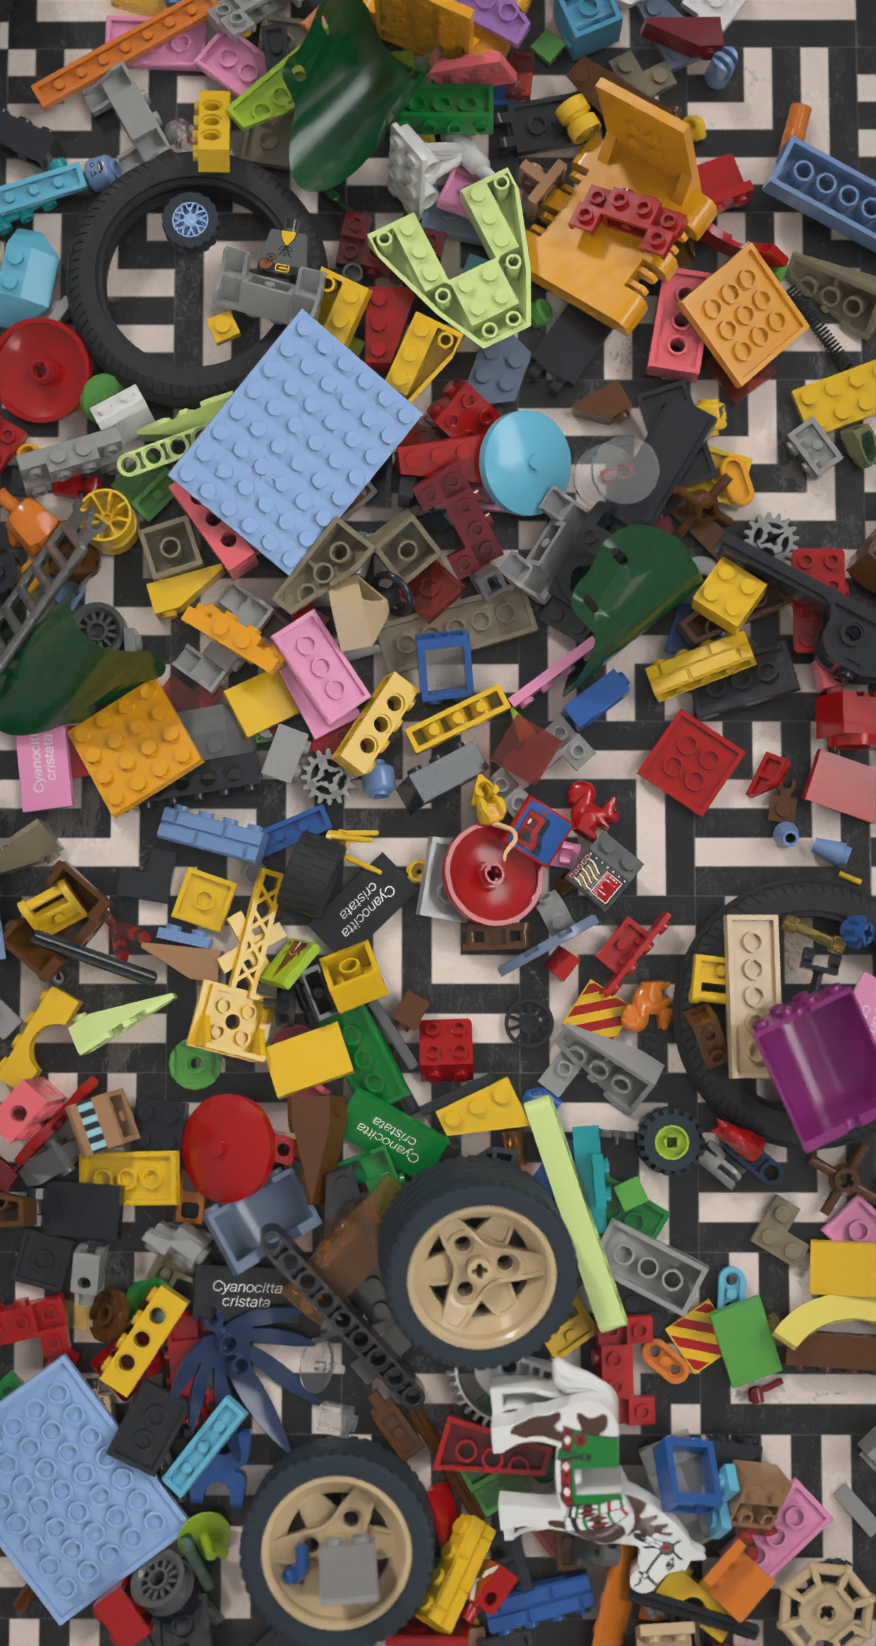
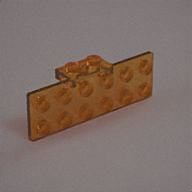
[281,1174,403,1326]

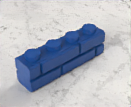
[485,1569,596,1636]

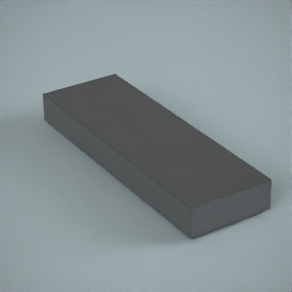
[368,999,419,1070]

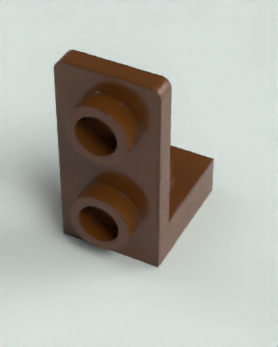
[683,1002,728,1070]

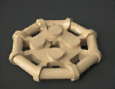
[776,1560,876,1646]

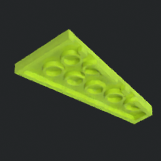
[225,23,329,131]

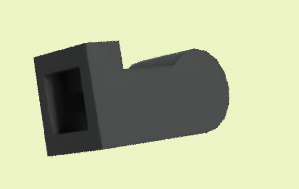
[468,563,508,602]
[571,1535,622,1567]

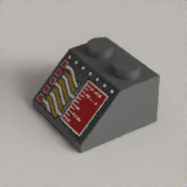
[565,831,644,911]

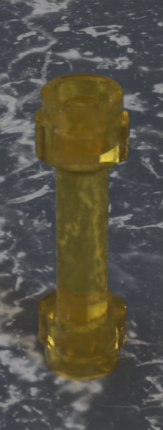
[781,914,847,955]

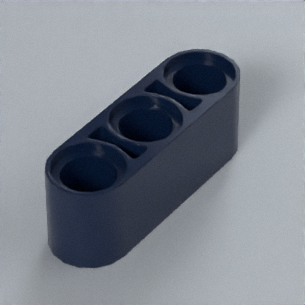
[715,1135,784,1185]

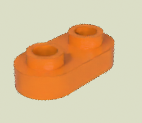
[641,1337,689,1384]

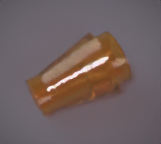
[500,1127,528,1167]

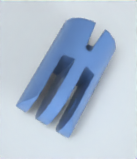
[705,46,738,90]

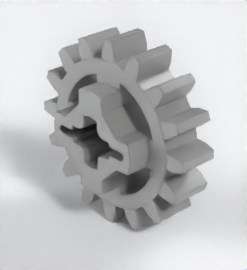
[743,512,799,562]
[301,748,358,805]

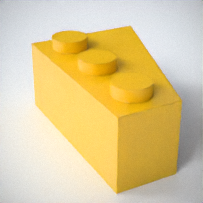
[435,1076,530,1136]

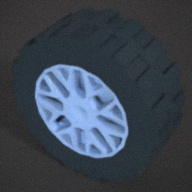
[162,192,221,255]

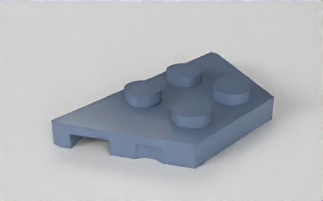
[467,335,532,406]

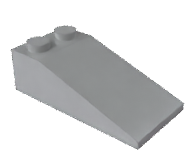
[601,1218,709,1317]
[319,1533,379,1607]

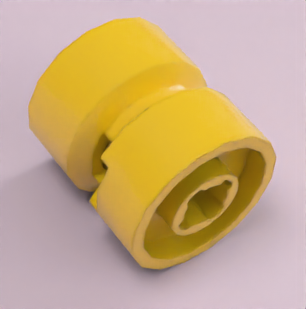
[555,94,602,145]

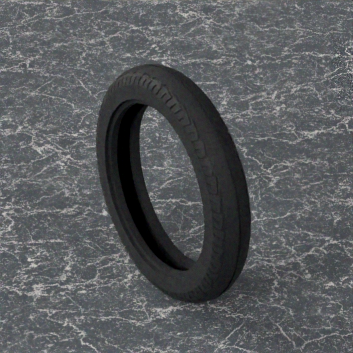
[66,151,328,410]
[672,878,876,1150]

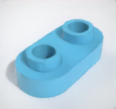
[717,1266,746,1309]

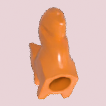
[621,980,673,1033]

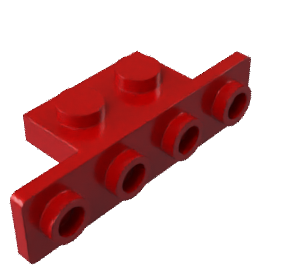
[594,912,672,997]

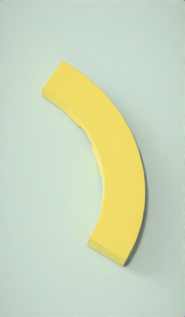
[772,1295,876,1351]

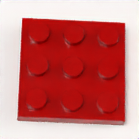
[636,709,746,817]

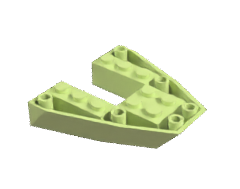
[367,167,531,348]

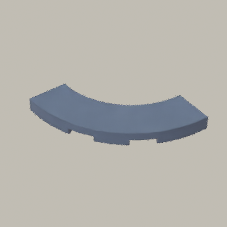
[498,914,599,977]

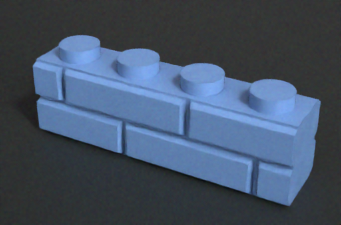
[157,804,269,866]

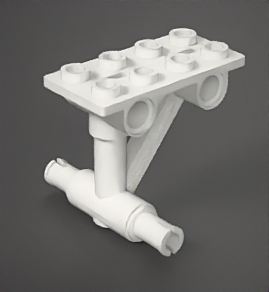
[387,122,495,221]

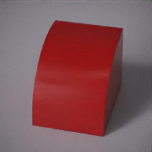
[542,945,580,982]

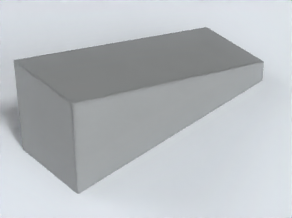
[833,1483,876,1537]

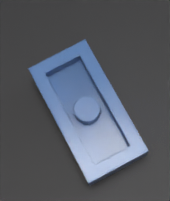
[157,923,213,949]

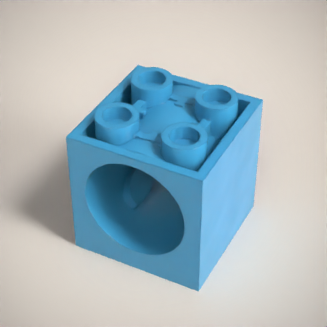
[553,0,623,61]

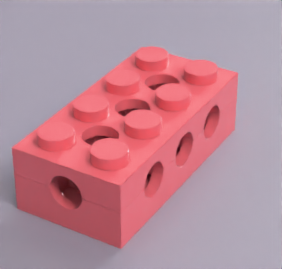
[645,268,712,383]
[169,482,259,581]
[0,1076,67,1143]

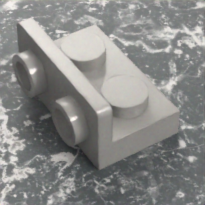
[786,416,844,480]

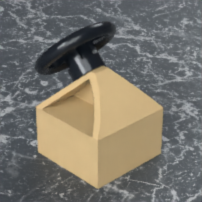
[329,571,414,652]

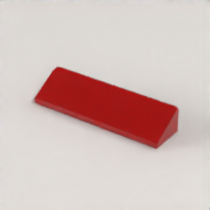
[426,1481,459,1550]

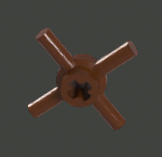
[673,473,733,539]
[807,1142,876,1217]

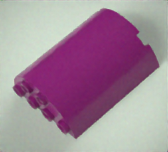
[751,982,876,1154]

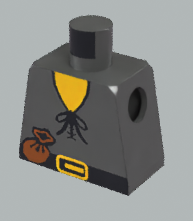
[257,218,309,283]

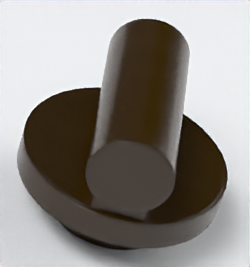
[555,870,577,898]

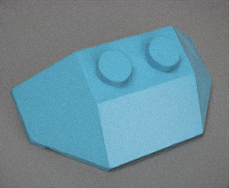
[0,228,61,329]

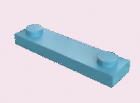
[0,162,88,217]
[161,1395,249,1498]

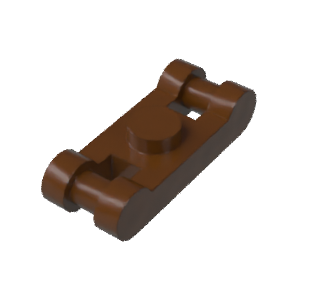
[463,922,532,951]

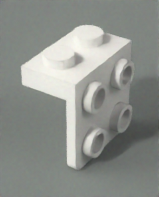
[90,384,155,445]

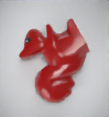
[567,780,619,843]
[711,1119,766,1162]

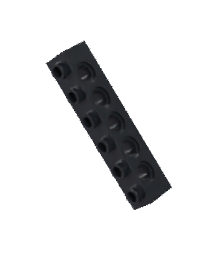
[104,752,263,814]

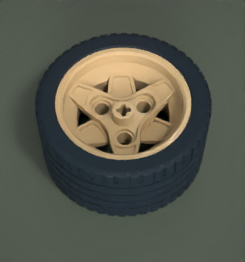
[377,1155,579,1370]
[239,1435,435,1646]

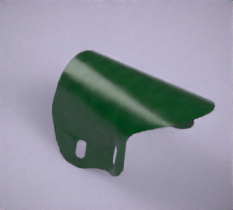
[282,0,443,192]
[562,523,704,697]
[0,567,166,736]

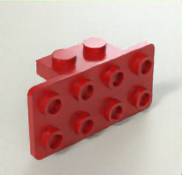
[791,549,849,653]

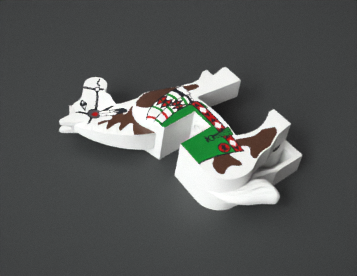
[490,1357,706,1593]

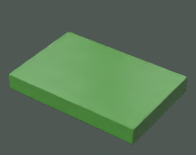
[708,1294,783,1389]

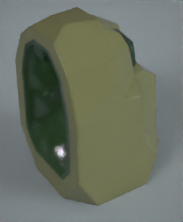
[840,423,876,469]

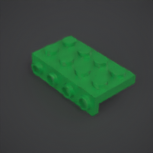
[390,84,494,135]

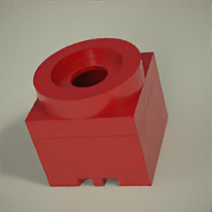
[815,690,876,751]

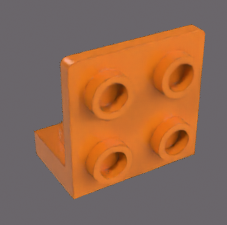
[698,1538,774,1623]

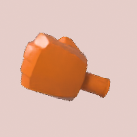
[0,488,61,558]

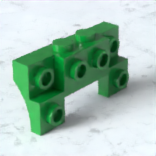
[337,1144,406,1246]

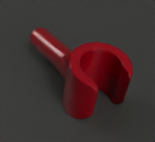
[748,1378,784,1404]

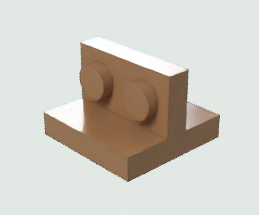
[518,159,567,223]

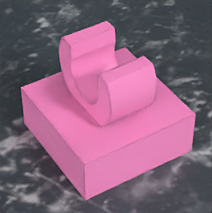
[550,841,581,870]

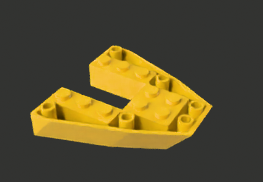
[317,266,466,403]

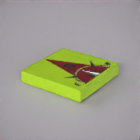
[260,937,321,990]

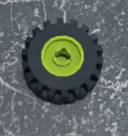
[635,1107,705,1176]

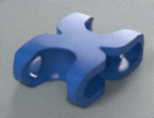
[190,1428,252,1509]

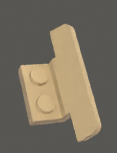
[635,1621,695,1646]

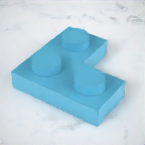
[700,1464,740,1540]

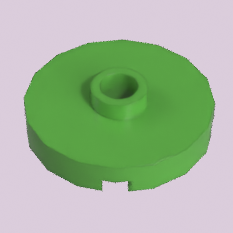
[80,373,125,425]
[169,1039,222,1090]

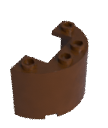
[2,860,115,982]

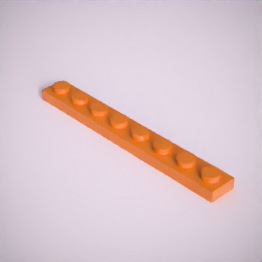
[31,0,218,111]

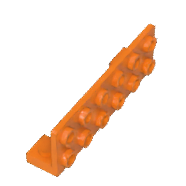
[592,1543,638,1646]

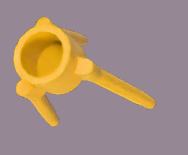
[326,829,382,875]

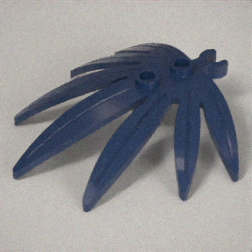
[170,1306,321,1463]

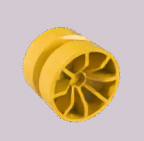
[80,489,140,555]

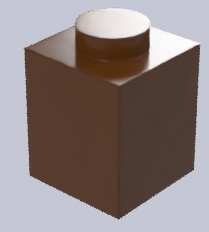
[392,990,430,1032]

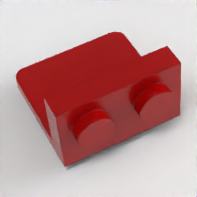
[697,154,754,215]
[423,379,499,438]
[419,1019,474,1083]
[90,1324,168,1401]

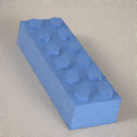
[762,135,876,253]

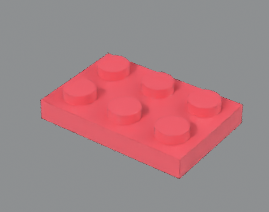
[428,50,517,86]

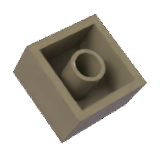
[367,508,443,583]
[138,515,206,582]

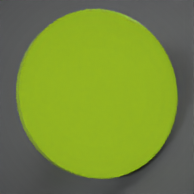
[177,1512,231,1561]

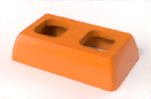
[172,1164,210,1227]

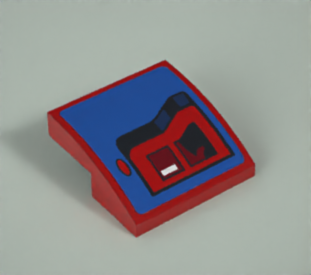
[500,795,575,869]

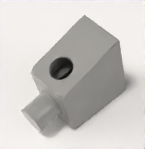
[70,1238,110,1307]

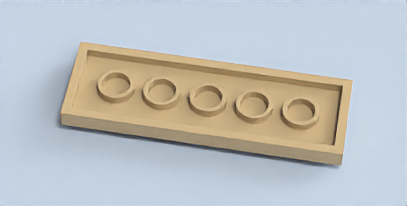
[723,915,782,1078]

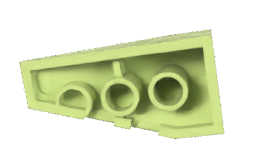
[136,391,233,442]
[68,993,178,1055]

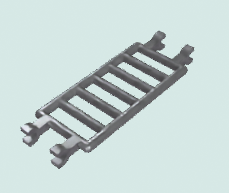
[0,497,107,674]

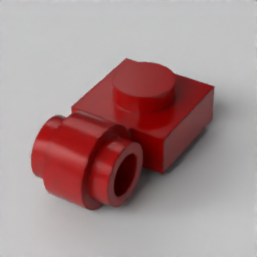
[52,474,104,499]

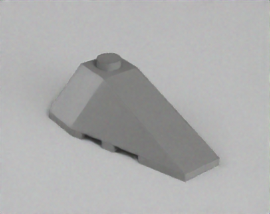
[554,1023,665,1115]

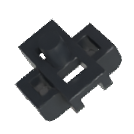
[263,983,296,1027]

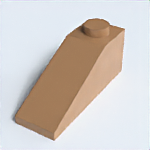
[141,942,223,986]

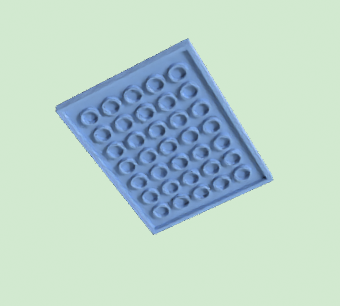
[167,309,423,576]
[0,1353,189,1626]

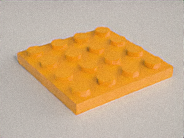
[677,242,810,388]
[67,679,205,818]

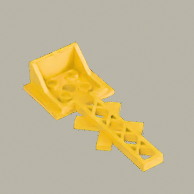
[186,867,287,1064]

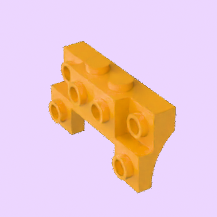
[181,602,287,675]

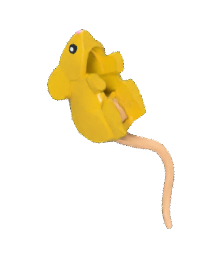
[470,774,518,861]

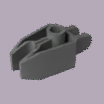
[19,1137,81,1186]

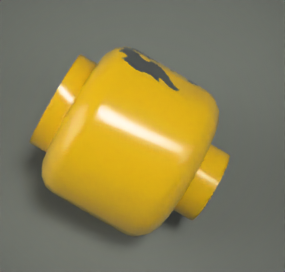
[695,398,727,436]

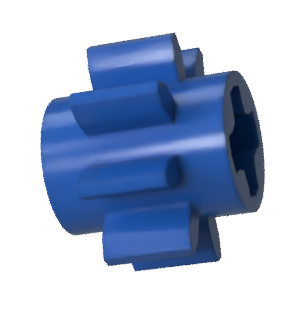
[840,914,874,949]

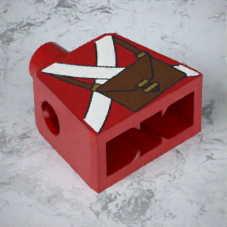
[459,1558,519,1624]

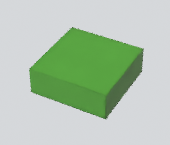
[530,28,566,66]
[613,1176,649,1212]

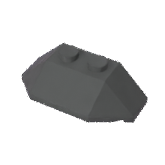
[177,704,259,760]

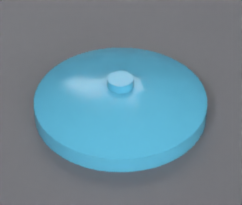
[479,410,571,516]

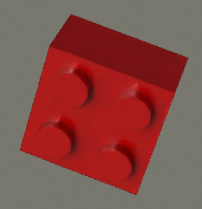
[93,1575,155,1646]

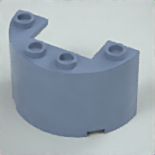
[202,1166,323,1276]

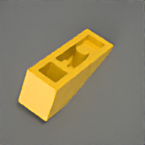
[146,563,225,620]

